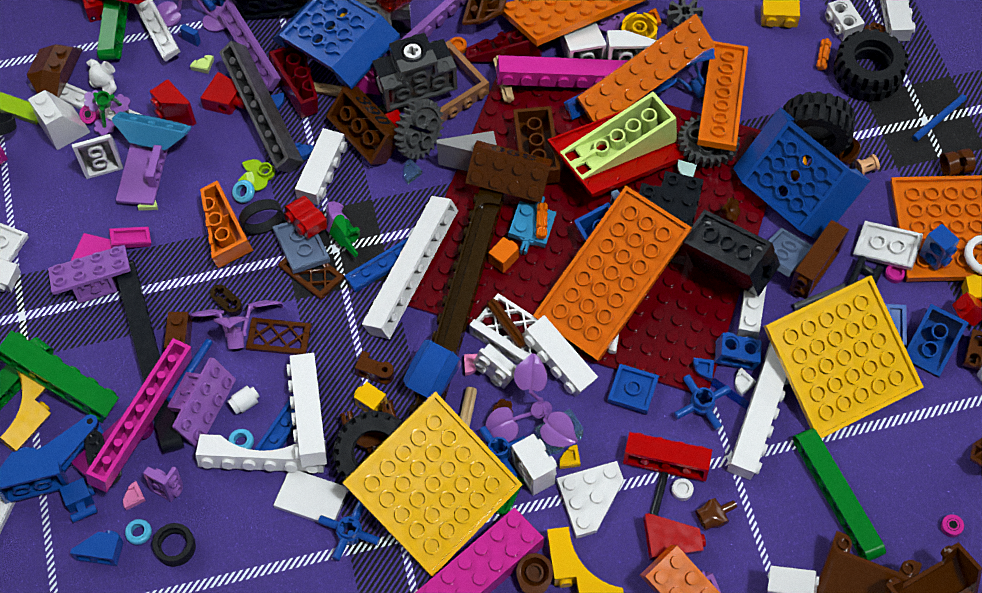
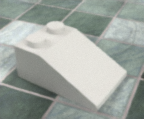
[605,30,656,60]
[72,134,123,179]

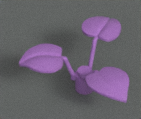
[157,0,227,32]
[190,300,284,349]
[486,353,578,447]

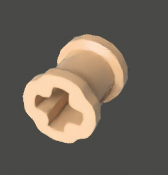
[854,154,880,175]

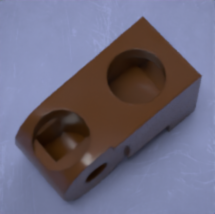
[962,329,982,371]
[355,350,394,385]

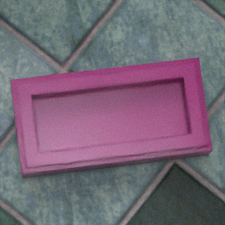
[109,227,151,248]

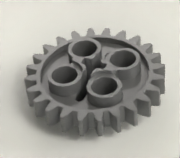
[394,98,444,160]
[677,115,740,168]

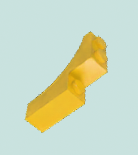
[0,370,51,452]
[547,527,624,593]

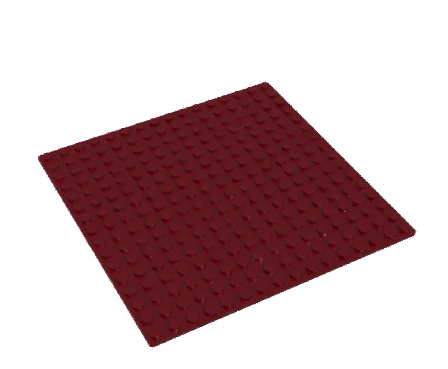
[407,76,767,393]

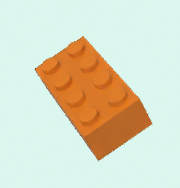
[640,545,720,593]

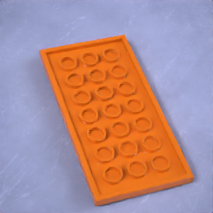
[501,0,646,46]
[533,186,692,361]

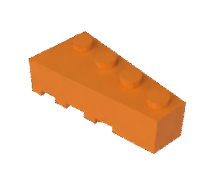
[200,180,254,268]

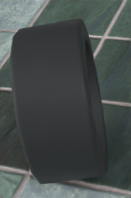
[152,523,196,567]

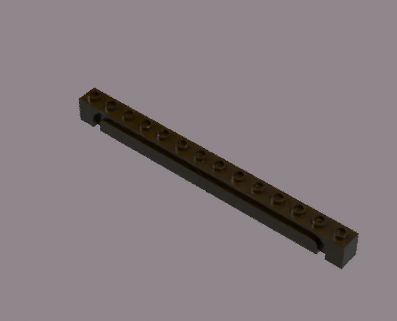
[409,187,504,416]

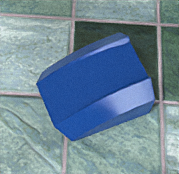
[403,340,461,398]

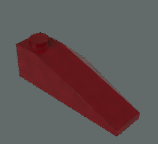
[466,26,542,62]

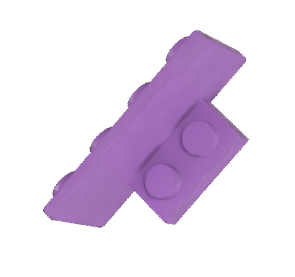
[116,143,168,205]
[48,245,130,303]
[167,357,236,448]

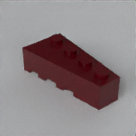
[269,45,318,118]

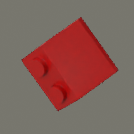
[150,79,196,126]

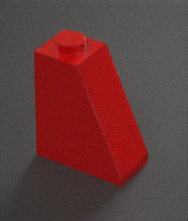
[643,513,706,560]

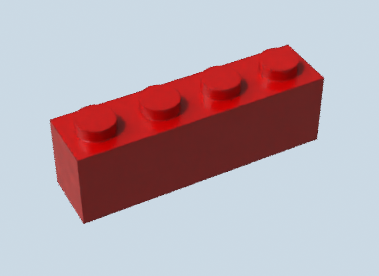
[623,432,713,482]

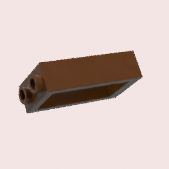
[789,220,849,299]

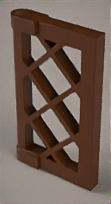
[278,257,345,300]
[246,317,312,355]

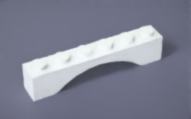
[196,434,327,473]

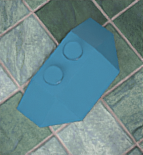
[112,111,191,150]

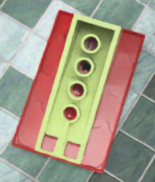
[547,92,688,197]

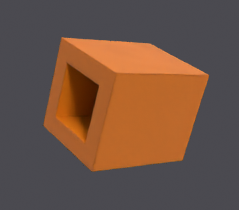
[488,237,519,273]

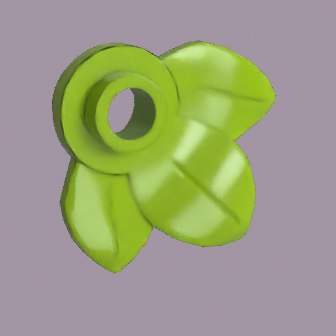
[238,159,275,191]

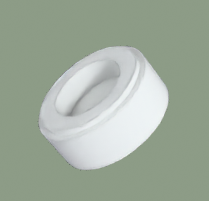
[672,478,694,501]

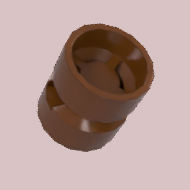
[940,148,976,176]

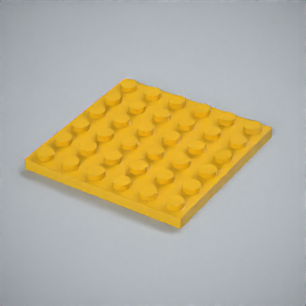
[763,275,924,439]
[342,392,523,577]

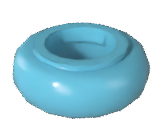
[232,180,255,203]
[228,429,254,449]
[125,519,152,545]

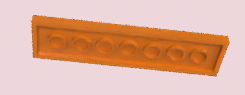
[576,14,715,122]
[697,41,748,151]

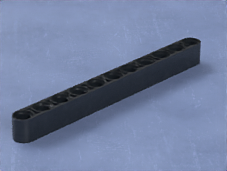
[116,259,185,454]

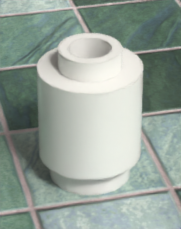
[228,386,260,414]

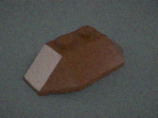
[462,0,506,25]
[26,44,82,98]

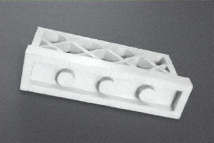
[469,294,543,365]

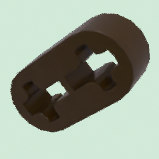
[210,285,243,317]

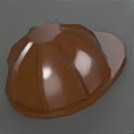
[834,138,861,165]
[516,553,553,593]

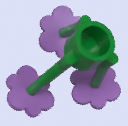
[84,90,131,136]

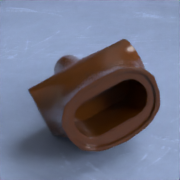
[695,498,737,531]

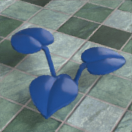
[652,48,715,98]

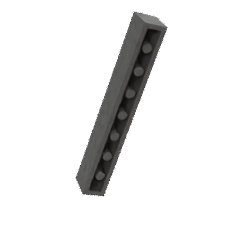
[219,41,303,173]

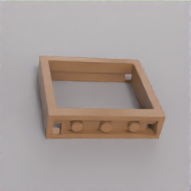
[407,41,489,125]

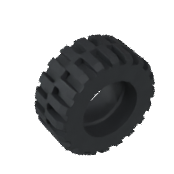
[833,29,909,101]
[782,91,855,158]
[333,411,403,480]

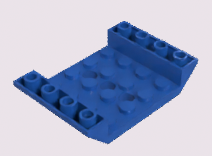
[272,0,400,89]
[733,107,871,239]

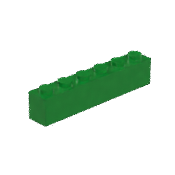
[0,330,119,423]

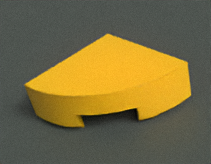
[559,445,581,469]

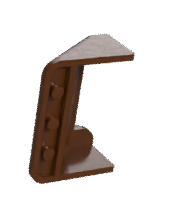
[817,531,922,593]
[885,542,982,593]

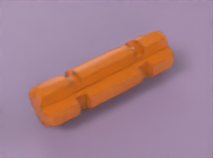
[816,38,831,71]
[536,202,548,239]

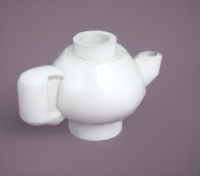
[86,59,117,95]

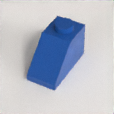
[70,530,124,566]

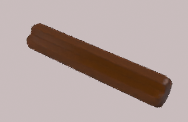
[487,299,527,349]

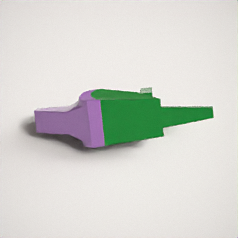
[326,201,360,257]

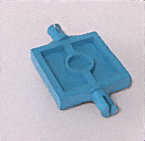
[508,196,556,255]

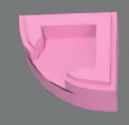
[464,354,477,376]
[123,481,146,510]

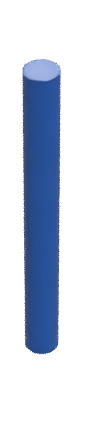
[912,94,967,142]
[166,339,213,402]

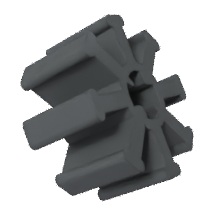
[666,0,704,29]

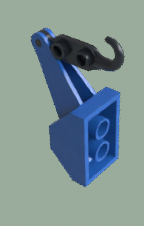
[0,414,122,504]

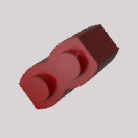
[284,196,327,239]

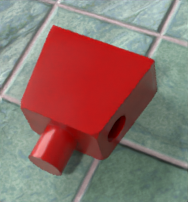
[200,72,246,115]

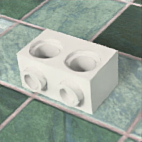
[825,0,865,41]

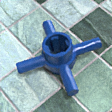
[674,374,731,430]
[479,426,526,478]
[318,501,380,561]

